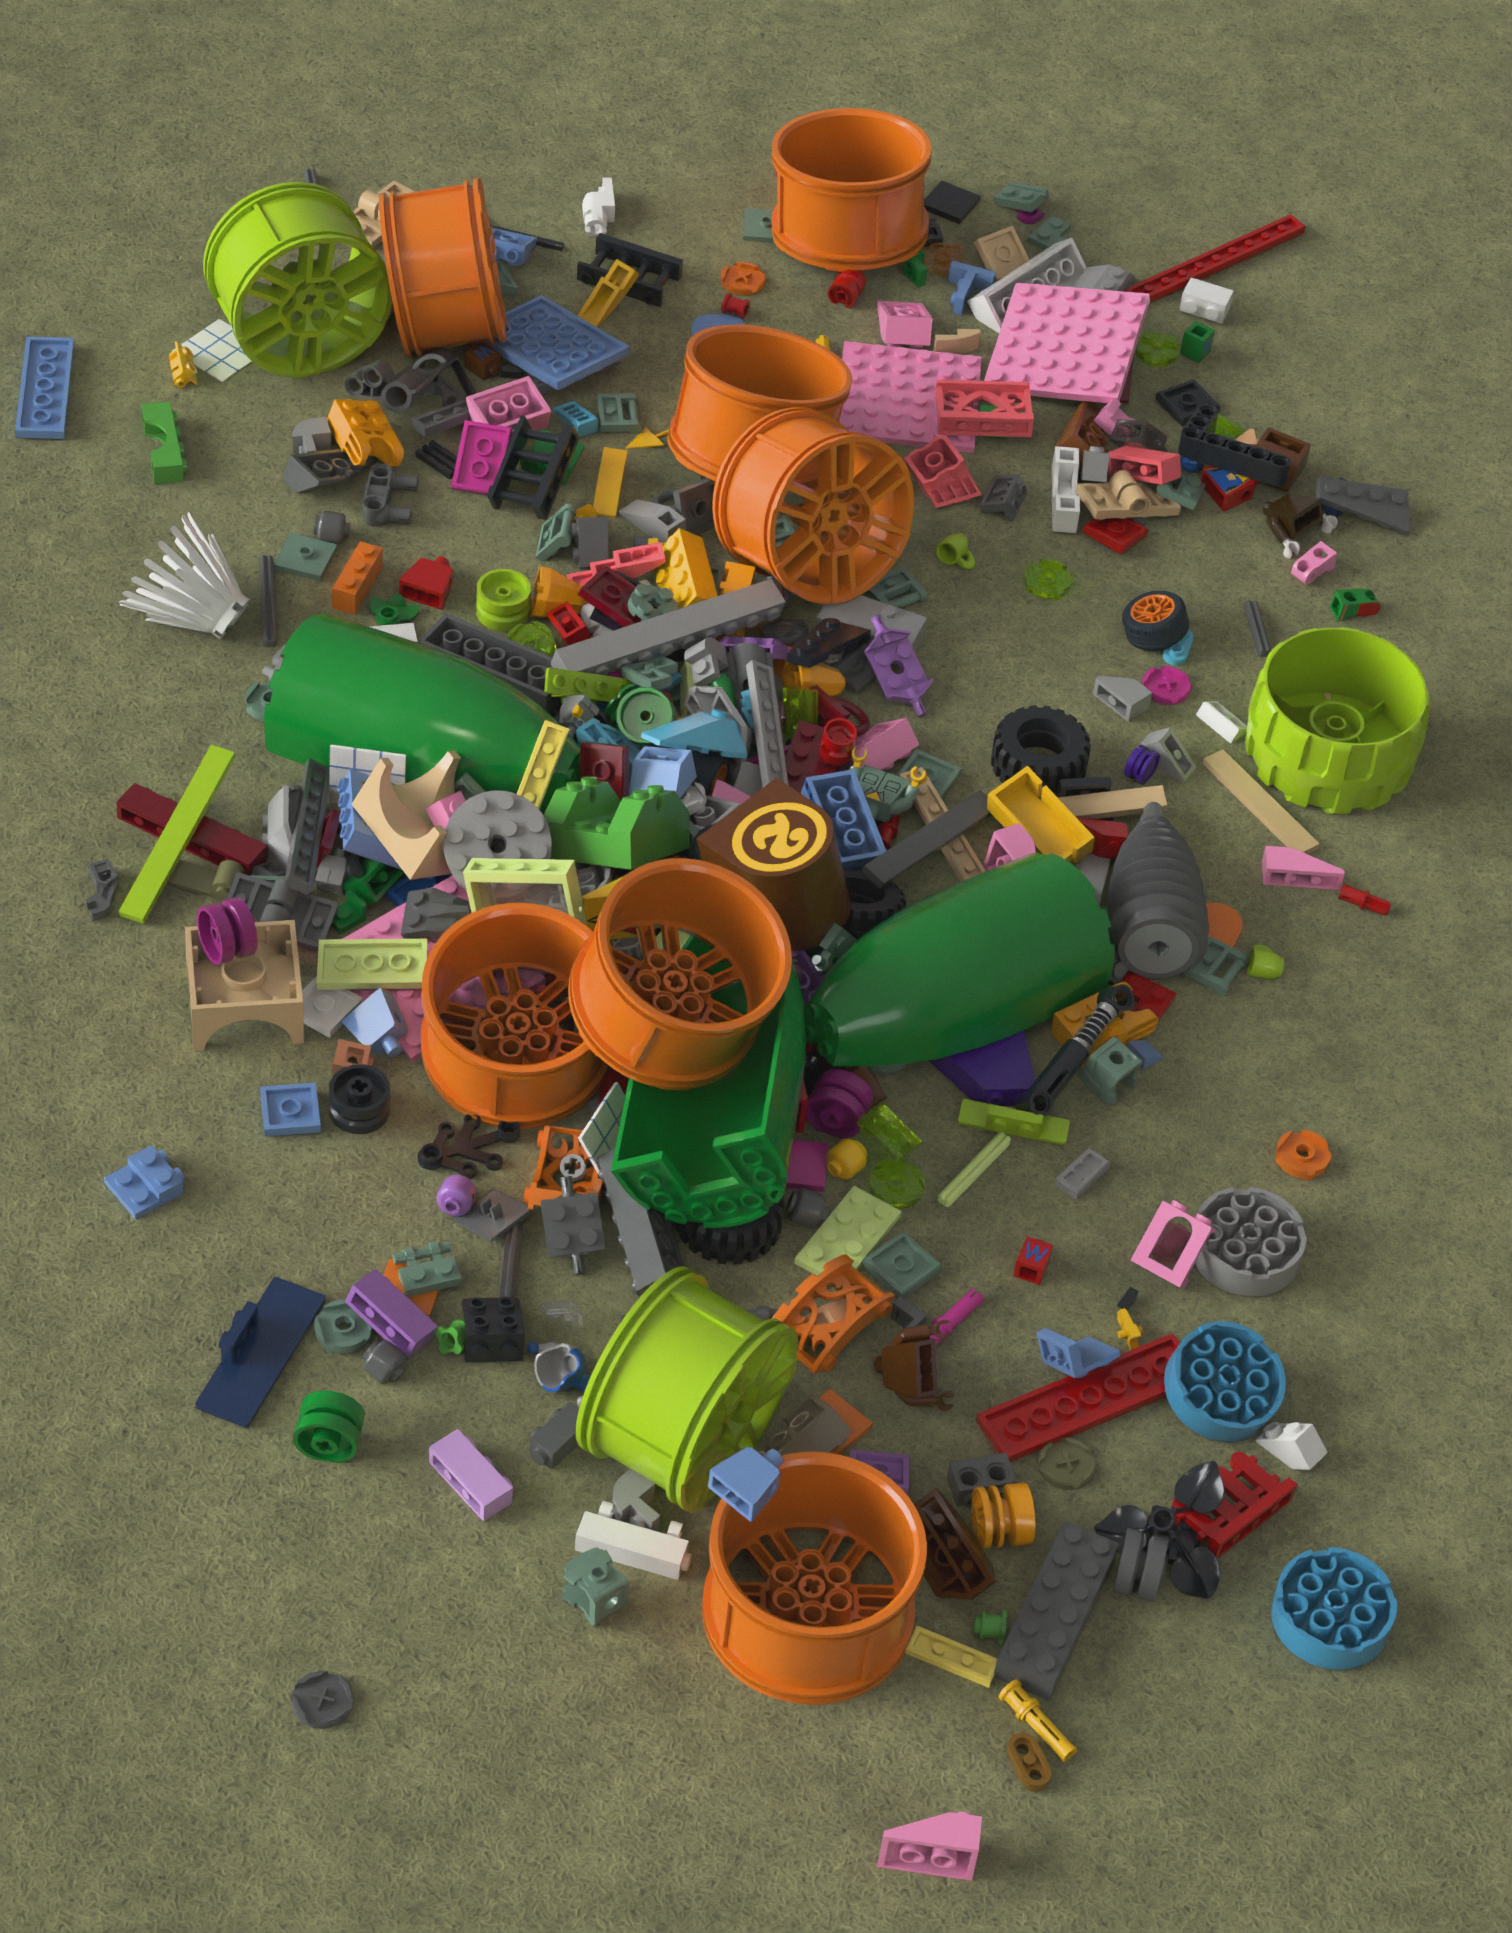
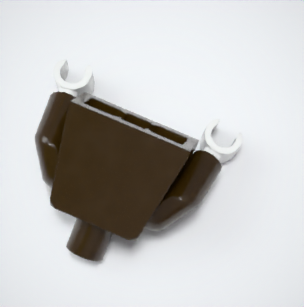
[1263,494,1338,559]

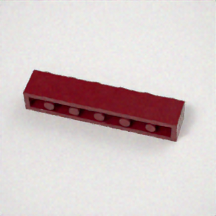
[116,783,267,876]

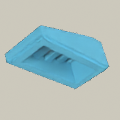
[553,401,598,438]

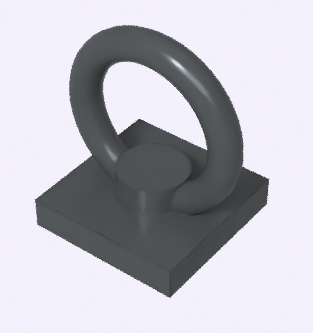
[652,478,716,535]

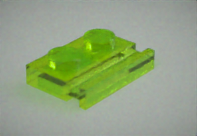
[783,686,818,739]

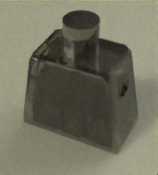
[1109,419,1168,452]

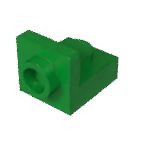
[902,250,928,288]
[332,890,367,935]

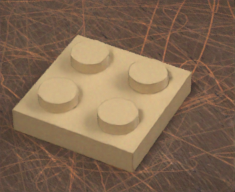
[973,225,1029,282]

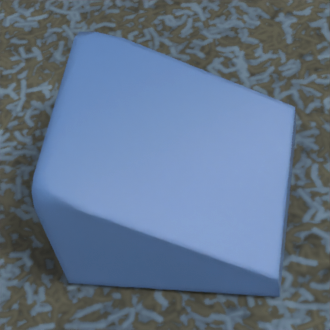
[1127,1040,1163,1070]

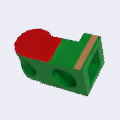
[1329,588,1381,622]

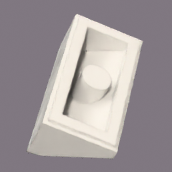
[1196,701,1247,744]

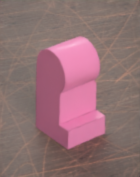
[1094,398,1140,445]
[1291,541,1337,585]

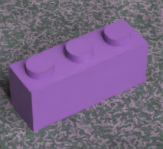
[345,1268,438,1360]

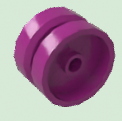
[197,897,258,965]
[806,1069,874,1139]

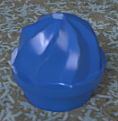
[1180,456,1204,473]

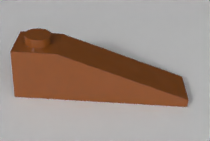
[1054,401,1109,468]

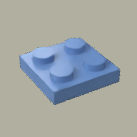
[260,1082,321,1137]

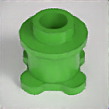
[435,1319,465,1354]
[973,1609,1007,1646]

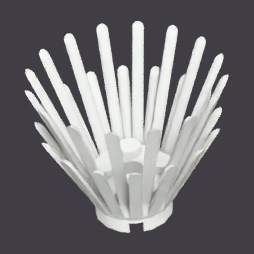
[118,512,250,639]

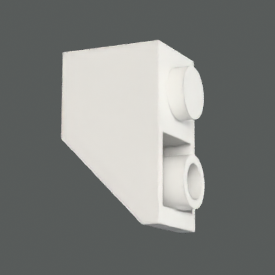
[1255,1422,1328,1470]

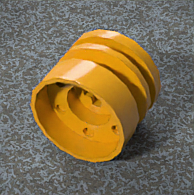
[971,1482,1036,1550]

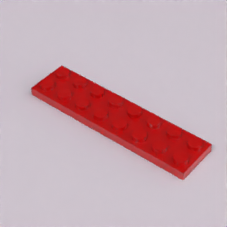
[975,1333,1180,1462]

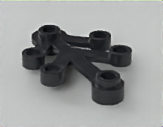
[417,1114,520,1179]

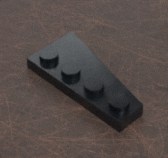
[786,618,871,668]

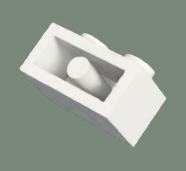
[1179,277,1234,324]

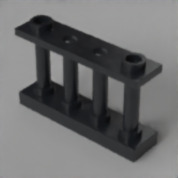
[577,233,683,307]
[487,415,579,520]

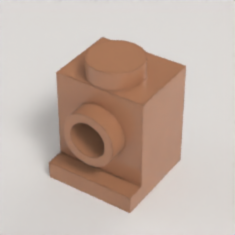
[331,1039,374,1073]

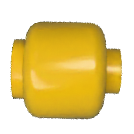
[826,1139,867,1180]

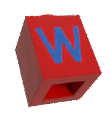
[1013,1236,1053,1285]

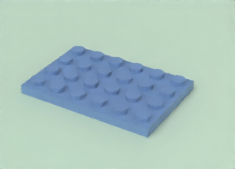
[478,295,630,390]

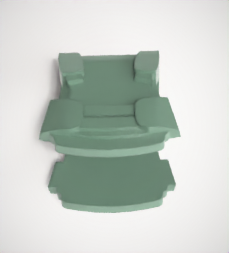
[1079,1036,1143,1105]
[562,1547,629,1626]

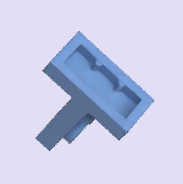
[948,261,996,315]

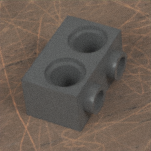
[947,1453,1016,1507]

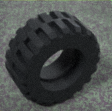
[991,705,1091,799]
[843,868,907,940]
[675,1196,785,1265]

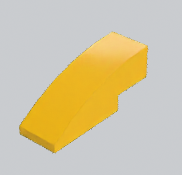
[577,259,640,327]
[593,447,628,518]

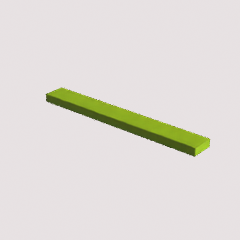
[119,745,236,924]

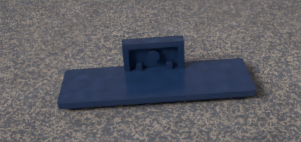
[195,1277,326,1428]

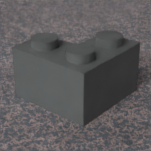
[570,517,609,568]

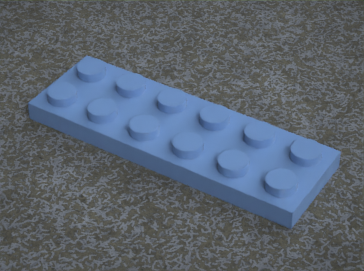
[15,336,74,439]

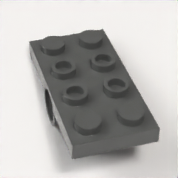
[226,872,339,952]

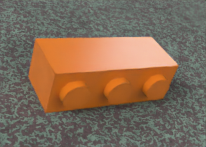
[332,541,383,615]

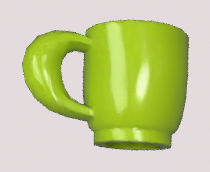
[936,533,975,570]
[1247,944,1284,979]

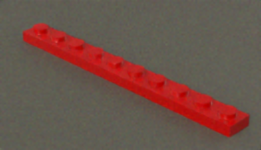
[1124,214,1306,303]

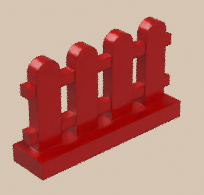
[1171,1452,1298,1559]

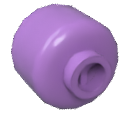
[437,1175,477,1217]

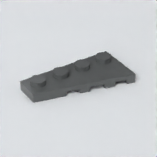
[1316,477,1410,535]

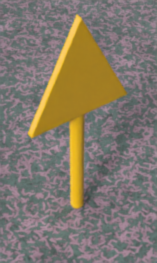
[625,427,669,449]

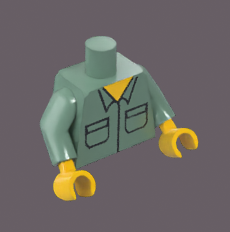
[850,747,928,822]

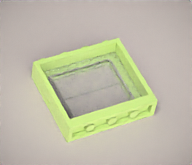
[463,858,588,927]

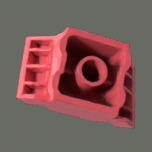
[902,434,982,508]

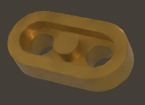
[1006,1732,1052,1792]

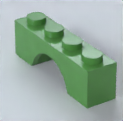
[141,401,188,484]

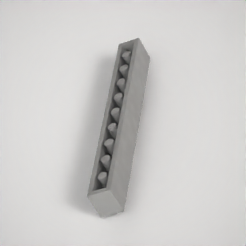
[551,579,786,676]

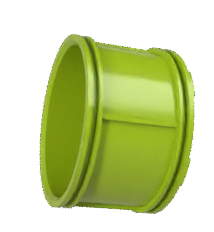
[203,182,392,378]
[576,1266,798,1513]

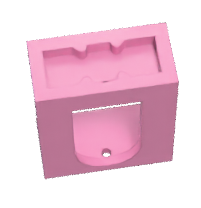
[1131,1200,1217,1289]

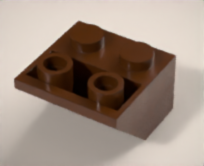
[1256,427,1311,492]

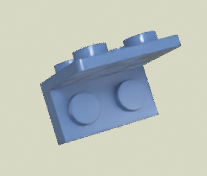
[1036,1328,1121,1378]

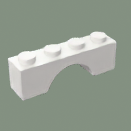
[1052,446,1080,533]

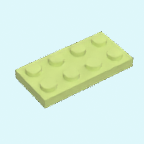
[316,939,428,990]
[794,1186,902,1276]

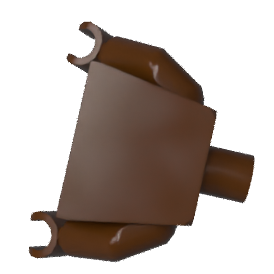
[874,1320,955,1411]

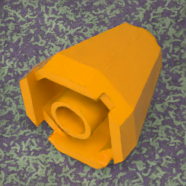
[530,566,588,619]
[781,660,845,709]

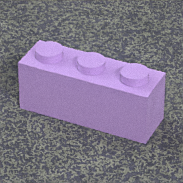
[429,1429,513,1522]

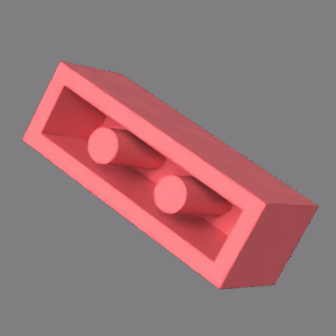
[1108,446,1181,485]

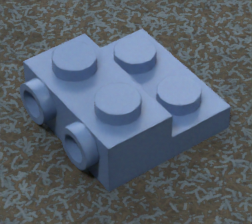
[493,228,537,266]
[104,1145,185,1220]

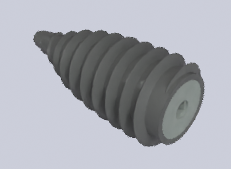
[1107,802,1209,978]

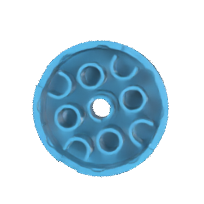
[1164,1321,1286,1442]
[1271,1547,1397,1670]

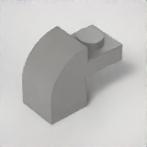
[292,417,331,454]
[684,637,729,686]
[612,1469,660,1532]

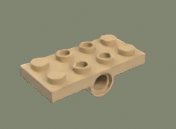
[353,181,415,248]
[1075,470,1181,520]

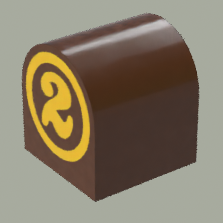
[696,778,851,951]

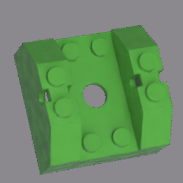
[544,777,690,870]

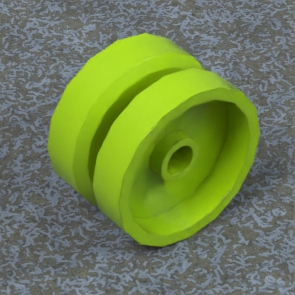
[476,569,531,631]

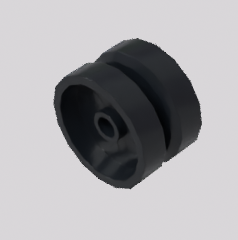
[329,1064,390,1134]

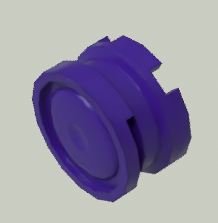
[1124,744,1160,785]

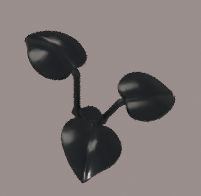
[1094,1461,1224,1599]

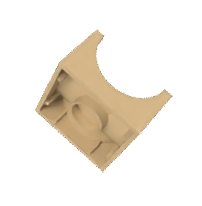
[352,751,502,880]
[185,920,304,1051]

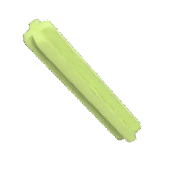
[937,1132,1011,1207]

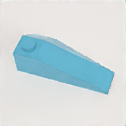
[641,709,748,758]

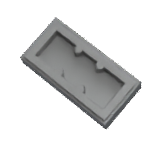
[1054,1148,1111,1200]

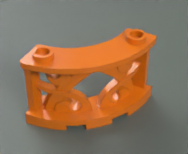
[524,1125,604,1210]
[772,1254,896,1374]

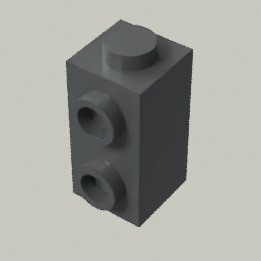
[530,1402,579,1469]

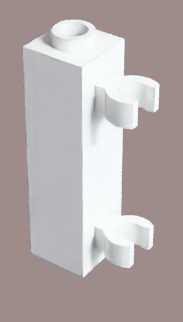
[575,1501,692,1580]

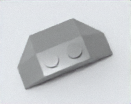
[1073,264,1135,292]
[684,686,754,780]
[262,785,300,870]

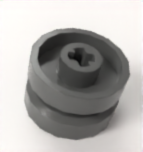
[1113,1528,1169,1602]

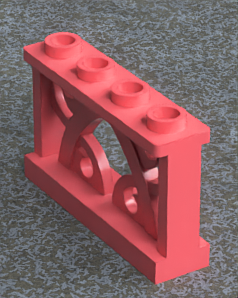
[935,380,1034,437]

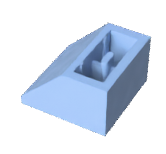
[629,746,697,798]

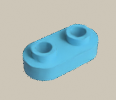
[1163,629,1194,666]

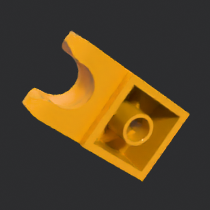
[327,399,404,467]
[1051,982,1159,1068]

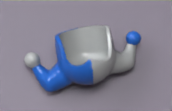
[527,1341,591,1407]

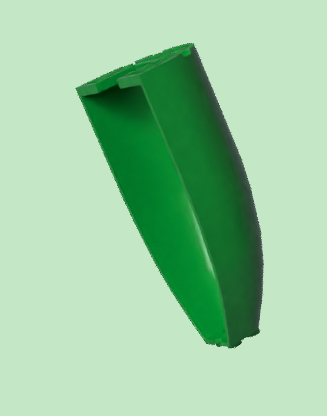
[264,612,580,813]
[804,852,1115,1066]
[611,935,806,1228]

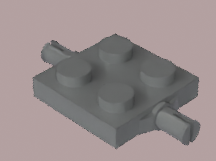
[541,1176,605,1274]

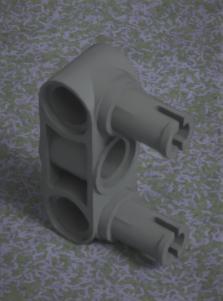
[363,463,418,527]

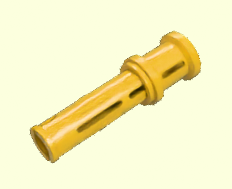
[998,1679,1077,1763]

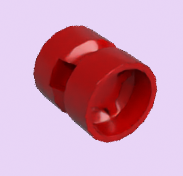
[828,270,866,308]
[819,718,857,766]

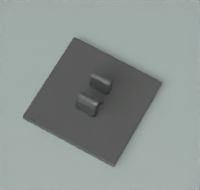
[453,1189,533,1242]

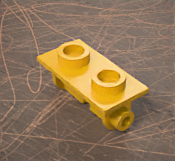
[169,341,198,388]

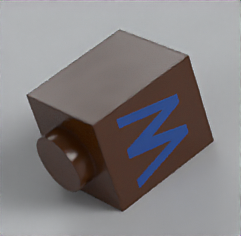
[465,341,501,381]

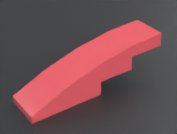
[566,542,666,587]

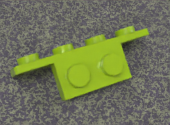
[544,667,633,706]
[958,1099,1070,1146]

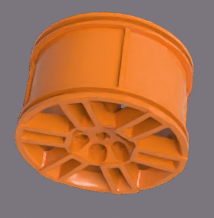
[771,108,932,272]
[379,178,507,358]
[668,324,853,494]
[712,407,914,604]
[568,858,792,1091]
[421,903,610,1129]
[702,1452,927,1705]

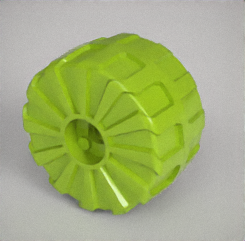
[1245,627,1431,815]

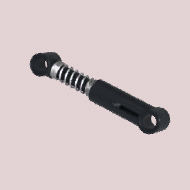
[1015,984,1134,1116]

